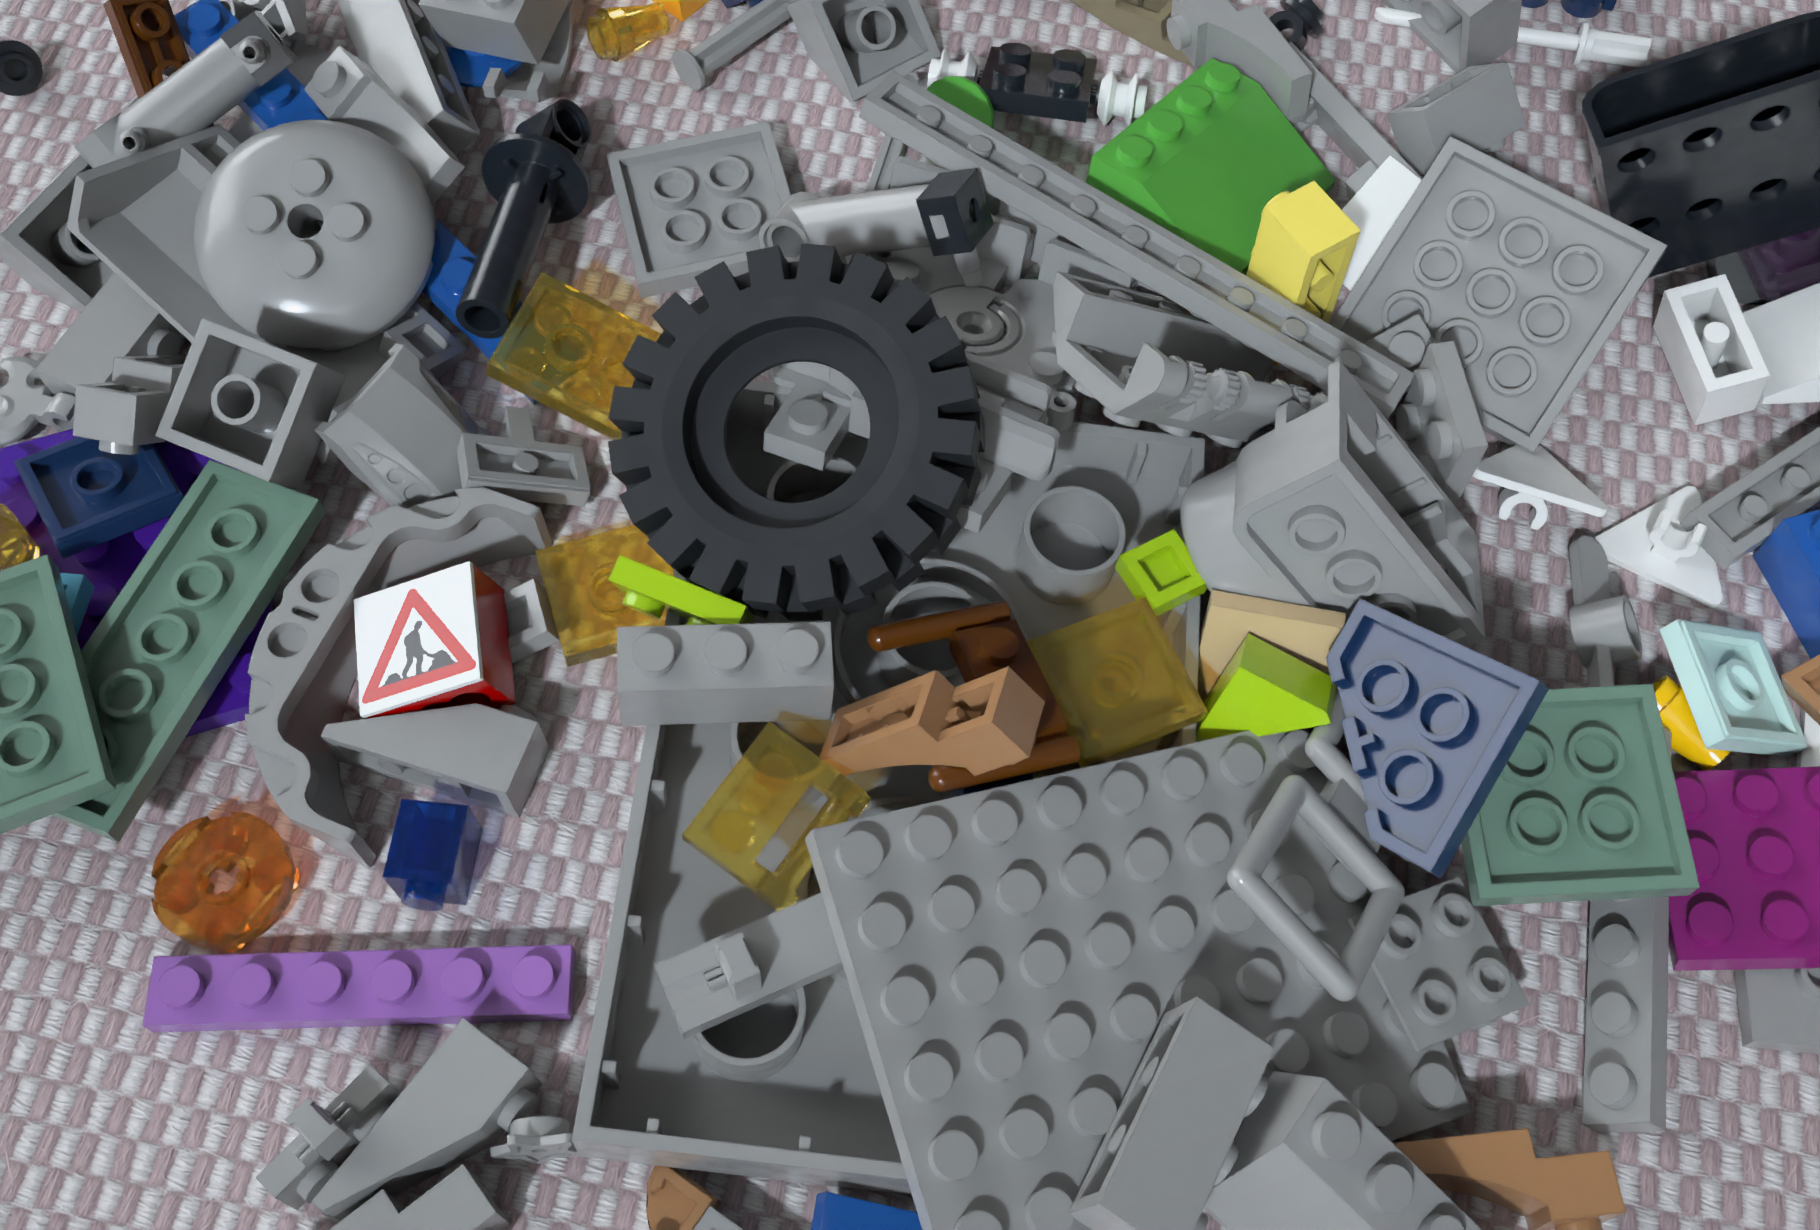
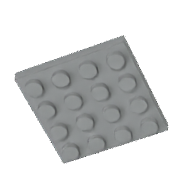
[1330,136,1667,453]

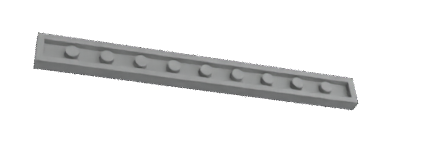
[859,71,1415,420]

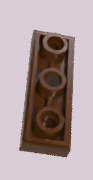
[103,0,214,128]

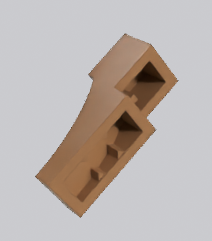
[817,666,1045,779]
[1393,1128,1626,1230]

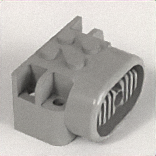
[1180,360,1486,646]

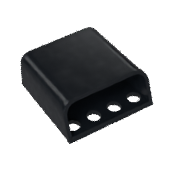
[1582,11,1820,278]

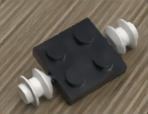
[927,43,1148,127]

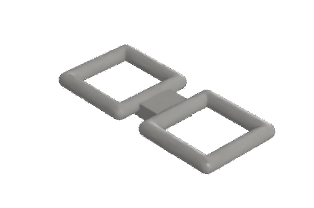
[1227,689,1410,1002]

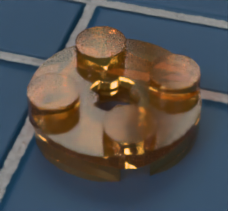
[151,812,300,953]

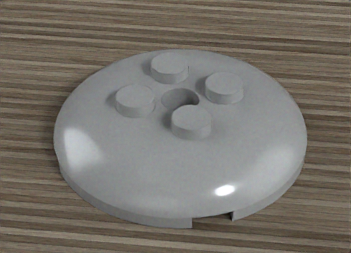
[194,120,437,351]

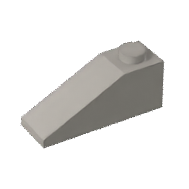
[321,703,550,818]
[311,1018,542,1221]

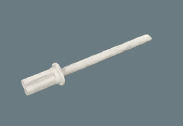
[1374,7,1652,68]

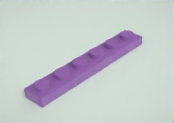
[142,945,576,1033]

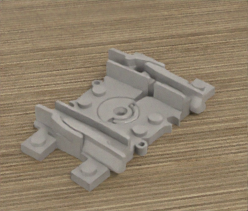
[763,156,1168,534]

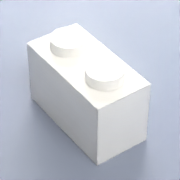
[1653,274,1770,425]

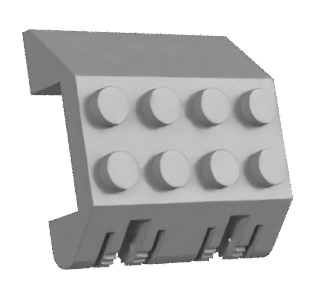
[1053,271,1328,448]

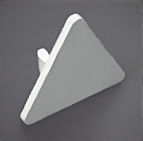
[1472,445,1608,530]
[1593,486,1724,608]

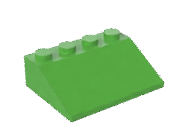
[1086,58,1336,274]

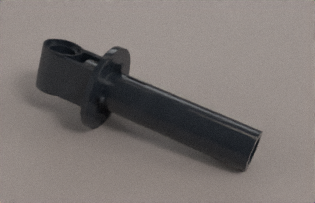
[455,99,591,339]

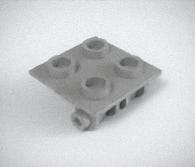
[1347,877,1530,1052]

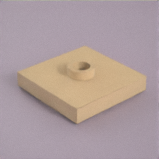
[1197,590,1346,702]

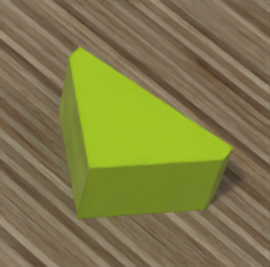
[1196,633,1337,742]

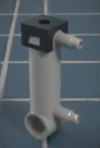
[75,10,298,168]
[758,168,994,287]

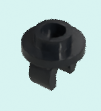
[1269,0,1324,51]
[0,39,43,96]

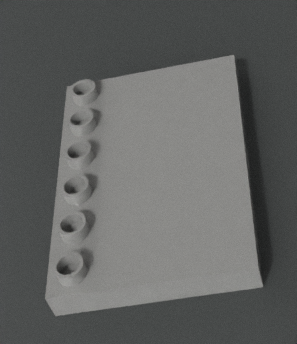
[572,380,1205,1196]

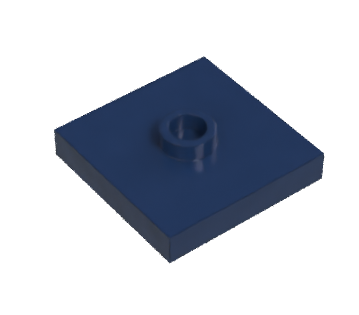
[14,437,184,559]

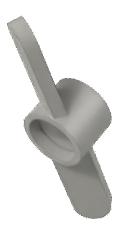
[1569,535,1642,687]

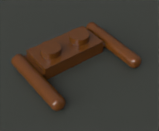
[867,600,1080,793]

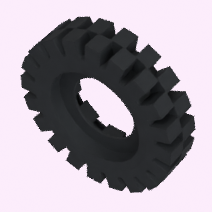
[608,244,985,621]

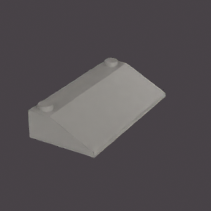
[66,124,468,464]

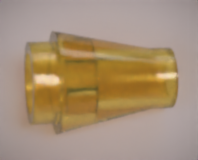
[586,2,670,62]

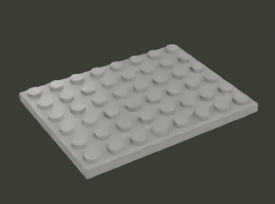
[805,727,1472,1230]

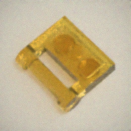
[682,721,871,911]

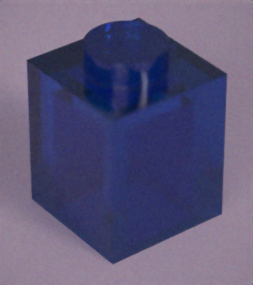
[382,799,483,911]

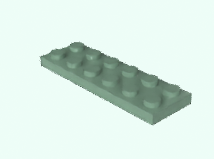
[51,460,326,843]

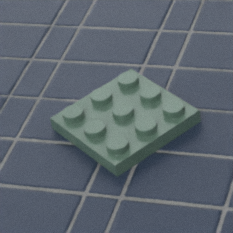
[1461,684,1700,906]

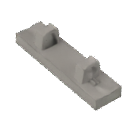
[1289,42,1423,200]
[654,893,844,1040]

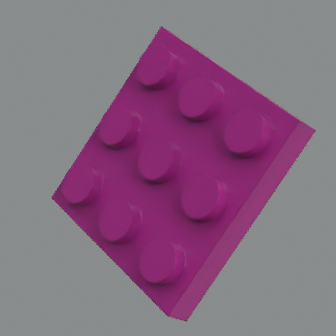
[1668,766,1820,971]

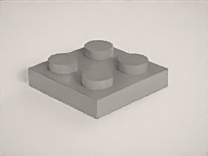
[1396,341,1488,507]

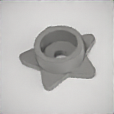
[490,1116,579,1164]

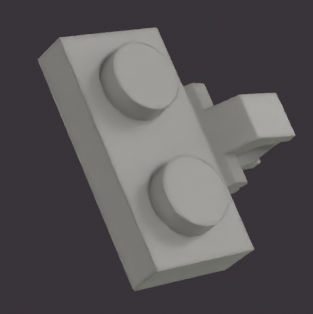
[457,406,591,507]
[255,1064,400,1210]

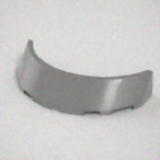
[245,487,552,869]

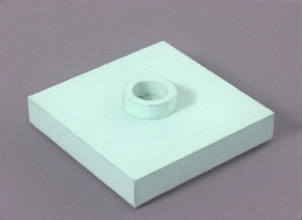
[1659,619,1807,757]

